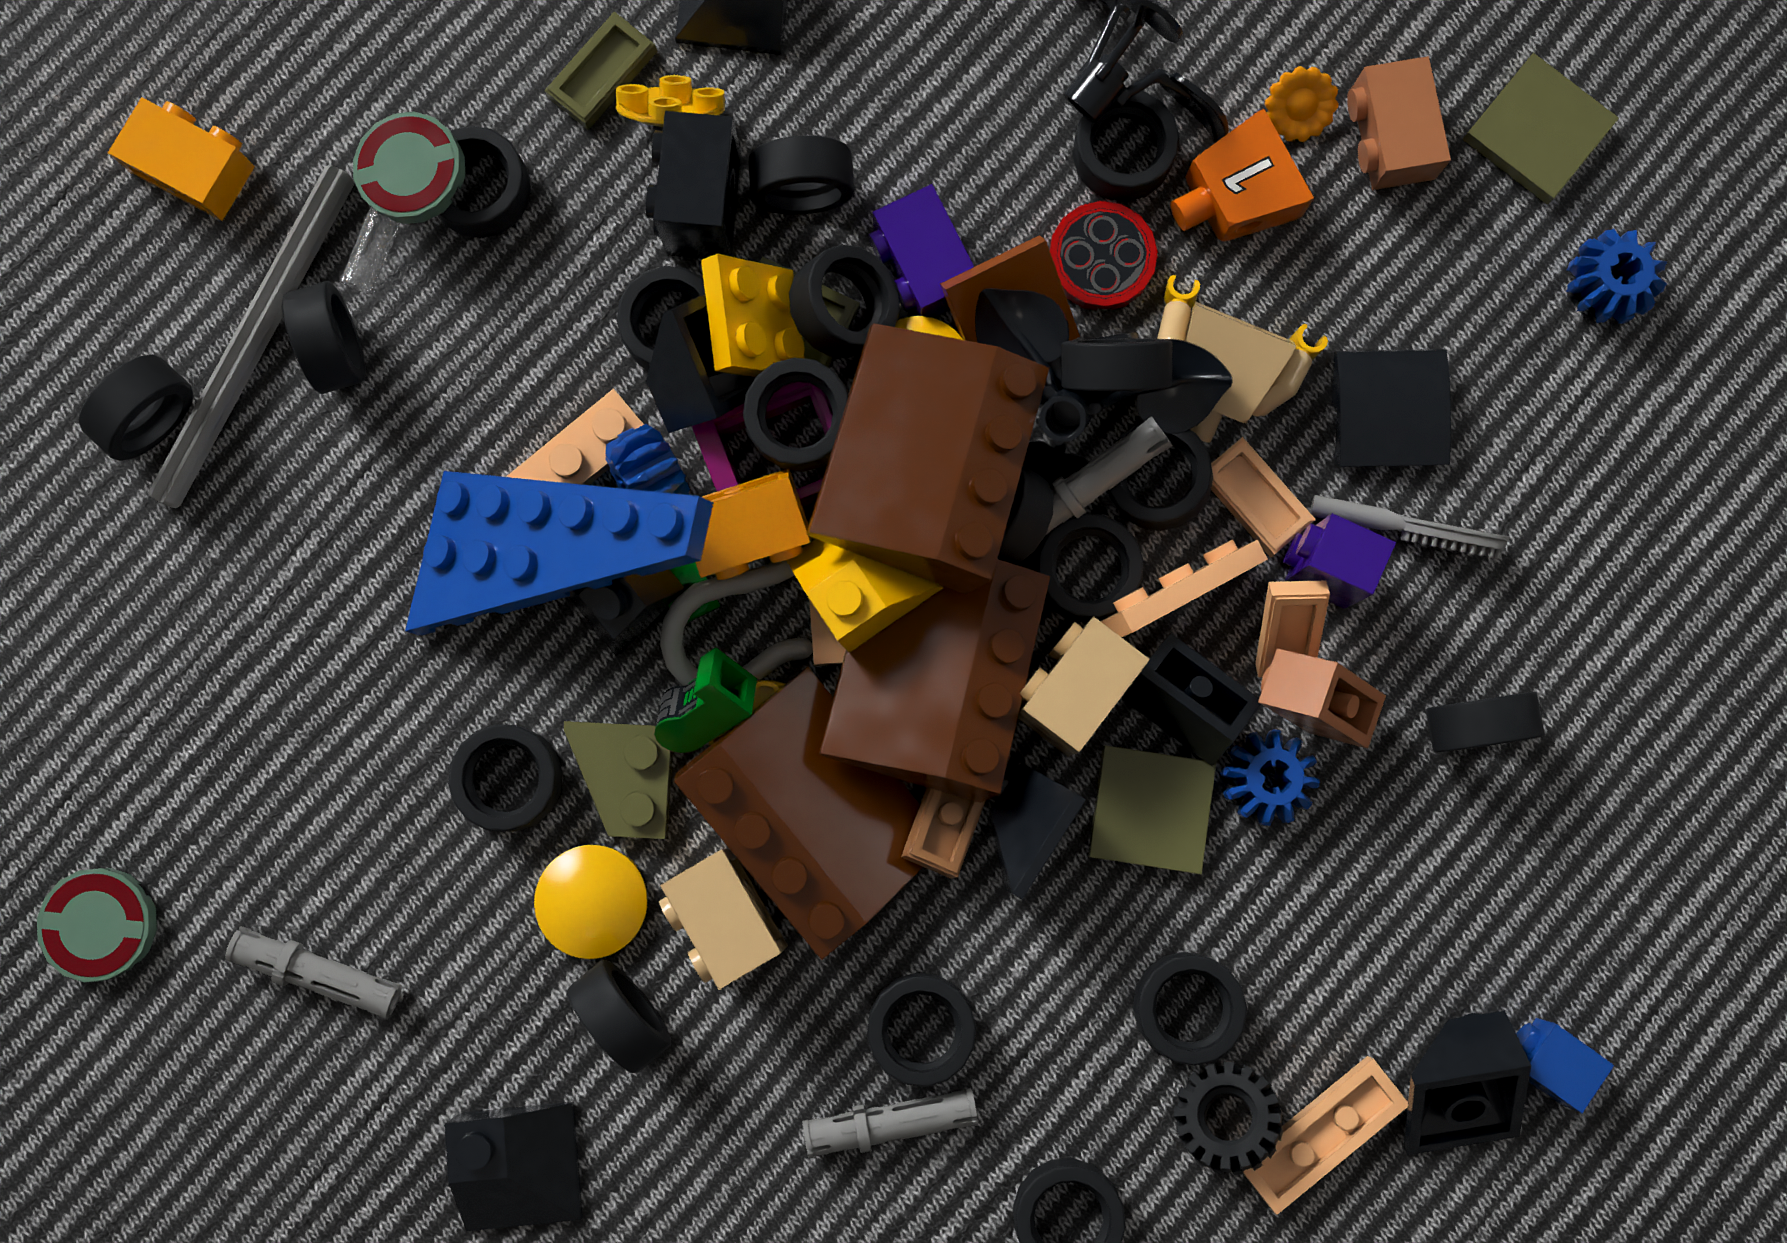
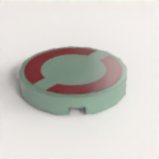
[353,112,465,224]
[37,868,157,982]

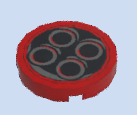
[1049,201,1158,310]

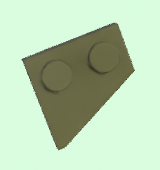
[564,721,673,839]

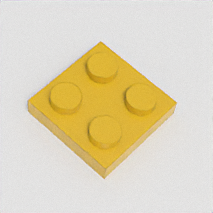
[701,254,805,377]

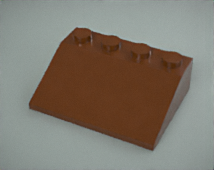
[806,323,1049,595]
[818,559,1050,803]
[674,666,923,960]

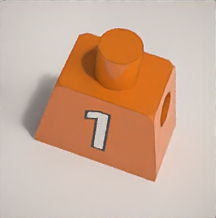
[1170,109,1314,241]

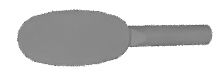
[1310,495,1510,559]

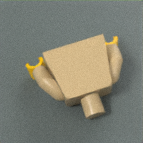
[1157,275,1328,443]

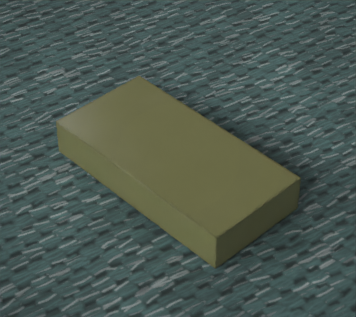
[544,12,657,130]

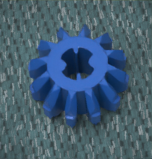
[1566,228,1668,325]
[605,424,690,495]
[1220,729,1320,826]

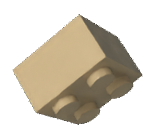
[1018,617,1150,757]
[659,848,788,989]

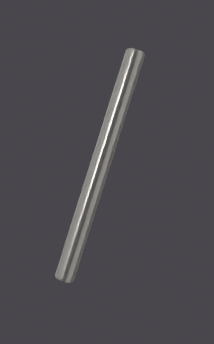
[149,165,354,508]

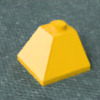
[786,539,943,653]

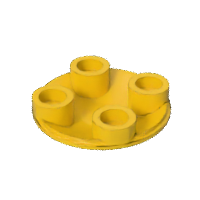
[616,75,725,127]
[534,845,647,959]

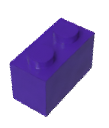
[868,184,974,318]
[1283,513,1396,609]

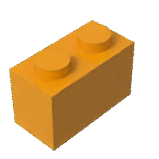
[108,97,255,221]
[695,469,811,580]

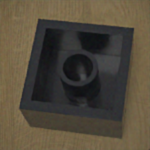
[646,111,742,259]

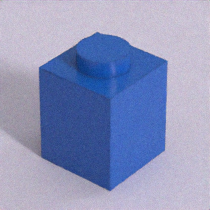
[1516,1018,1614,1113]

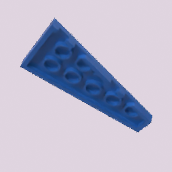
[405,471,714,636]

